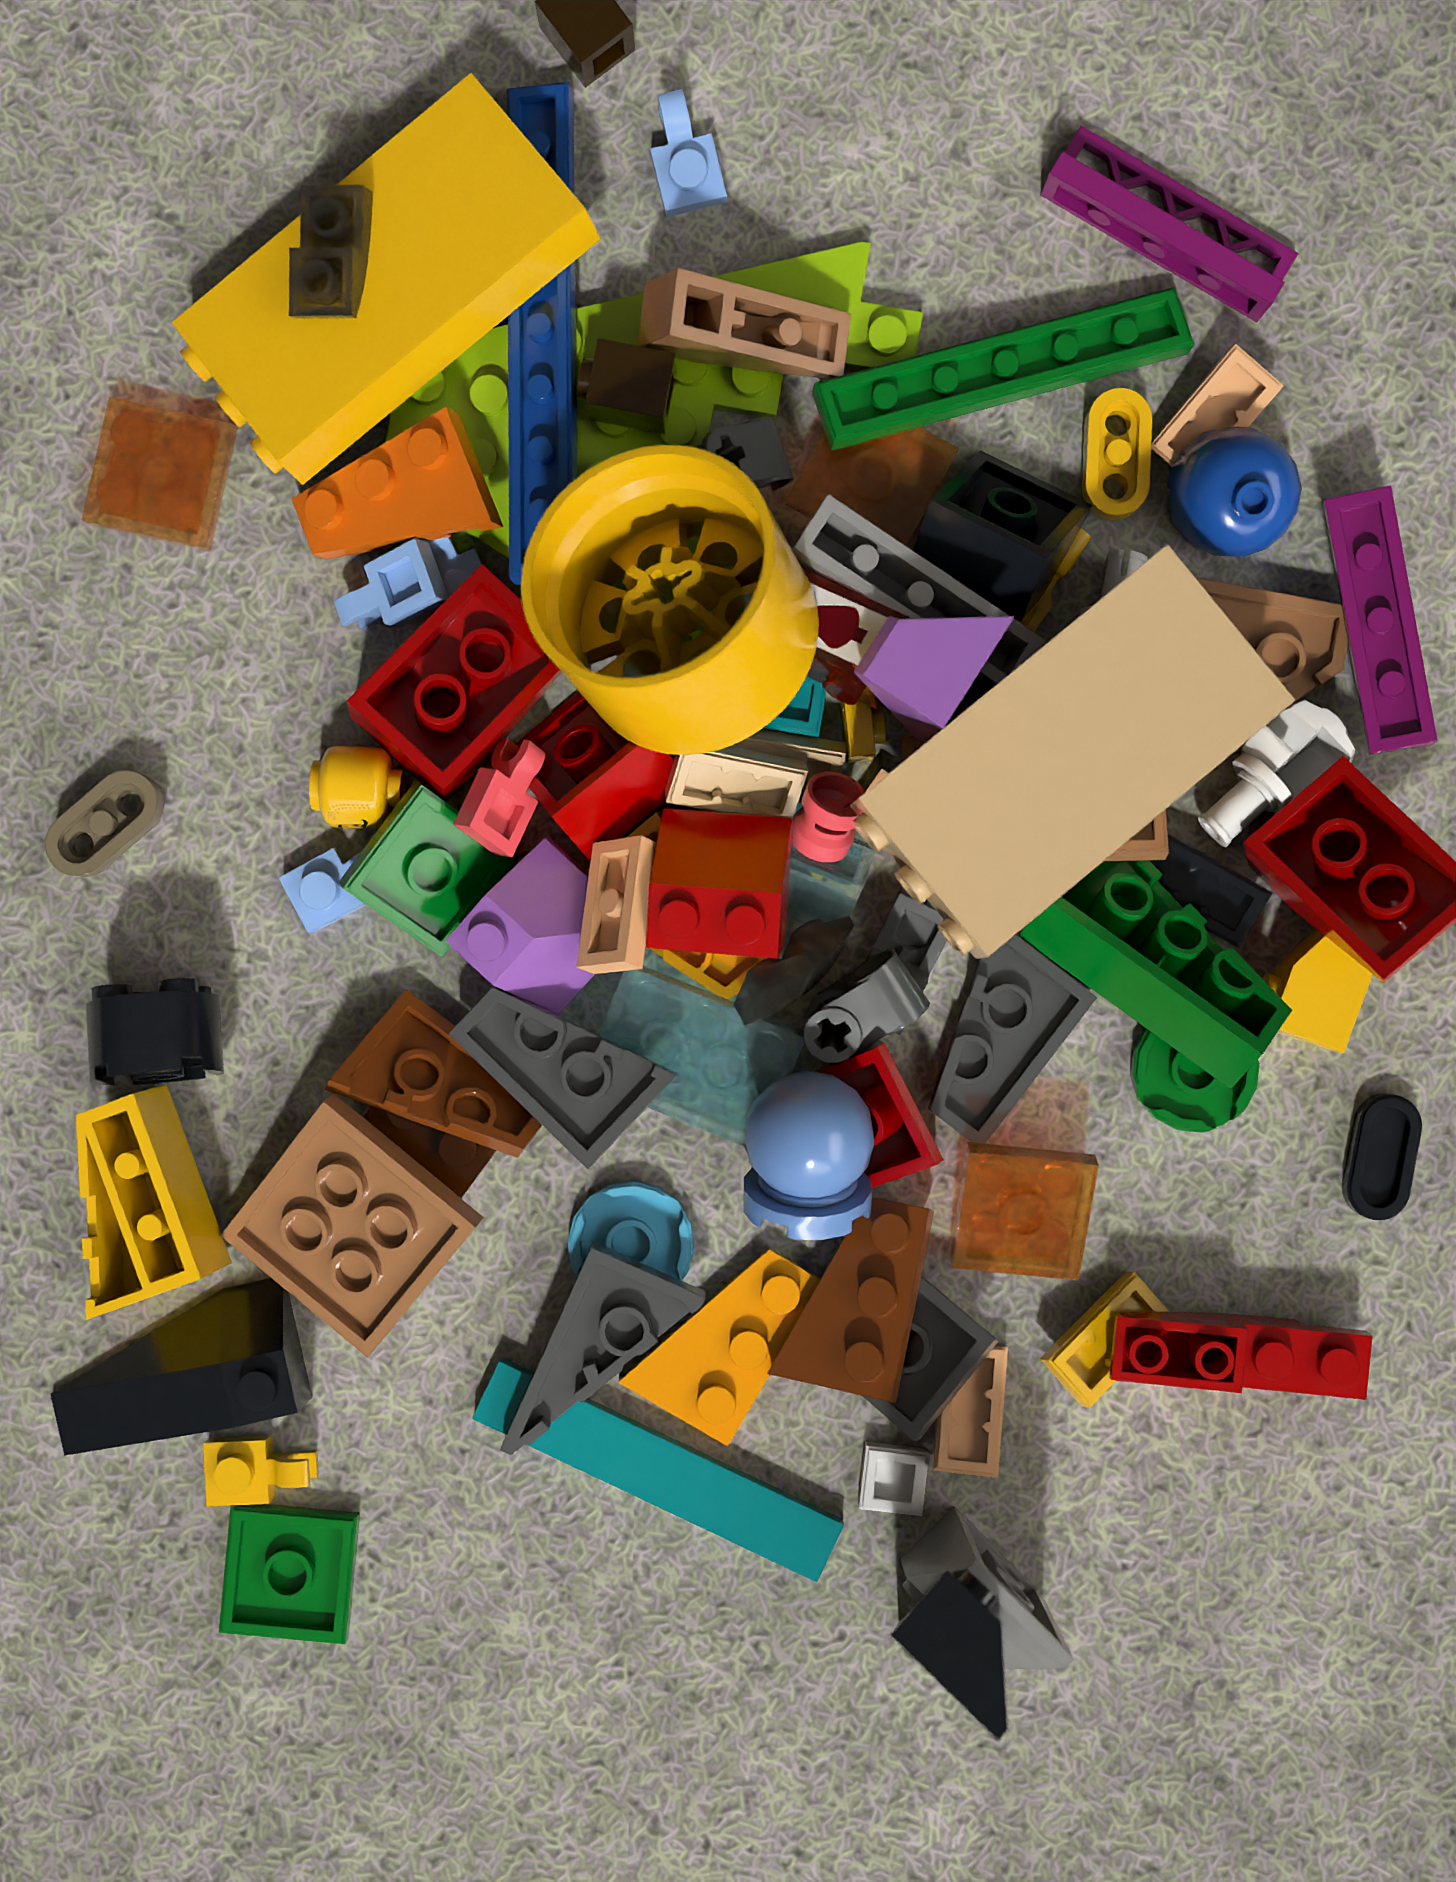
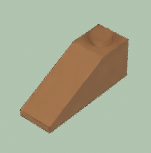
[637,268,851,379]

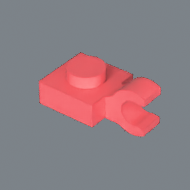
[453,738,545,858]

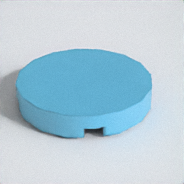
[567,1180,694,1281]

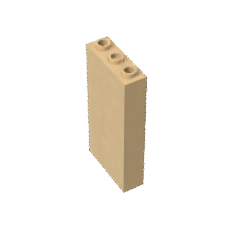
[850,544,1296,959]

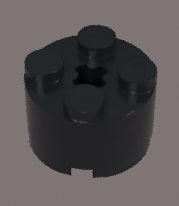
[86,978,224,1085]

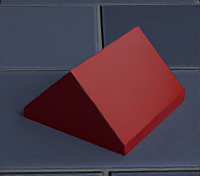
[815,1040,943,1188]

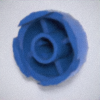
[1167,426,1302,557]

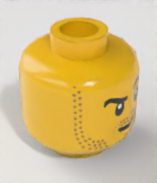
[309,745,406,829]

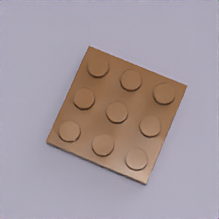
[220,1093,484,1358]

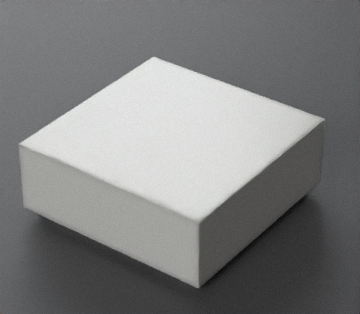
[858,1442,929,1516]

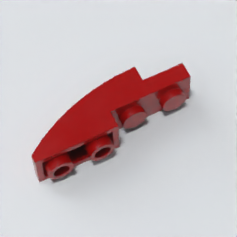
[1109,1312,1373,1400]

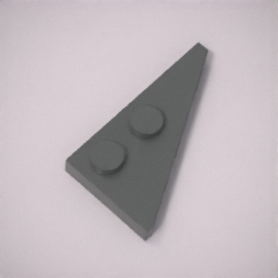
[500,1242,706,1455]

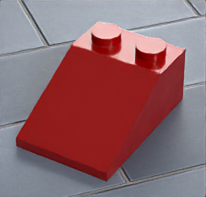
[347,564,562,802]
[1244,756,1456,983]

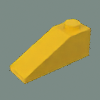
[1262,929,1373,1053]

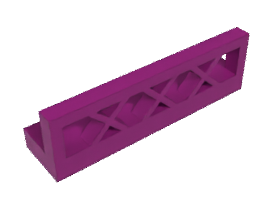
[1040,125,1299,323]
[1323,485,1438,755]

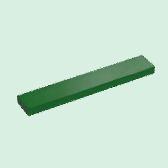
[812,287,1195,451]

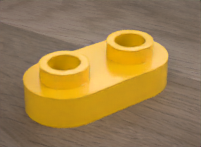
[1082,388,1152,521]

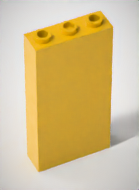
[171,73,601,485]

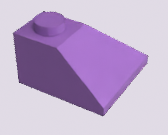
[446,836,595,1015]

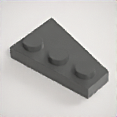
[928,934,1098,1149]
[449,987,679,1169]

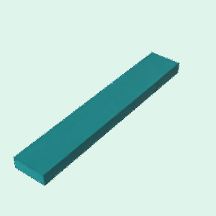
[472,1357,844,1582]

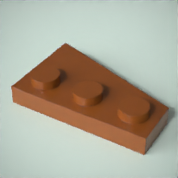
[325,989,543,1158]
[767,1197,934,1403]

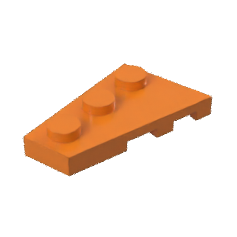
[291,407,503,560]

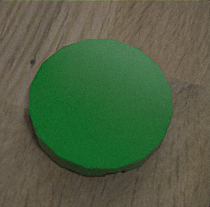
[1130,1028,1260,1133]

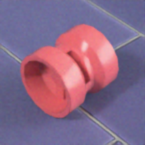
[792,772,866,863]

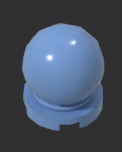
[743,1070,874,1240]

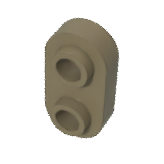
[45,770,164,877]

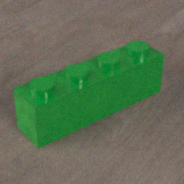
[1019,860,1292,1089]

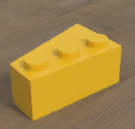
[76,1084,232,1320]

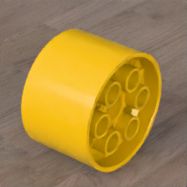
[521,445,819,755]

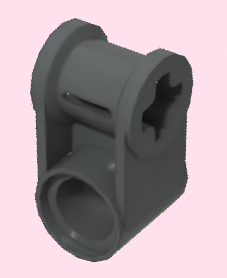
[689,417,794,491]
[804,949,930,1063]

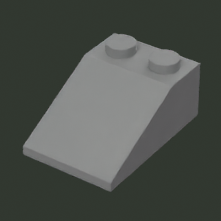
[900,1506,1074,1669]

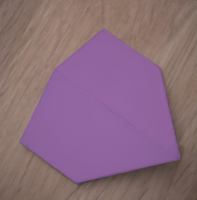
[854,616,1015,742]

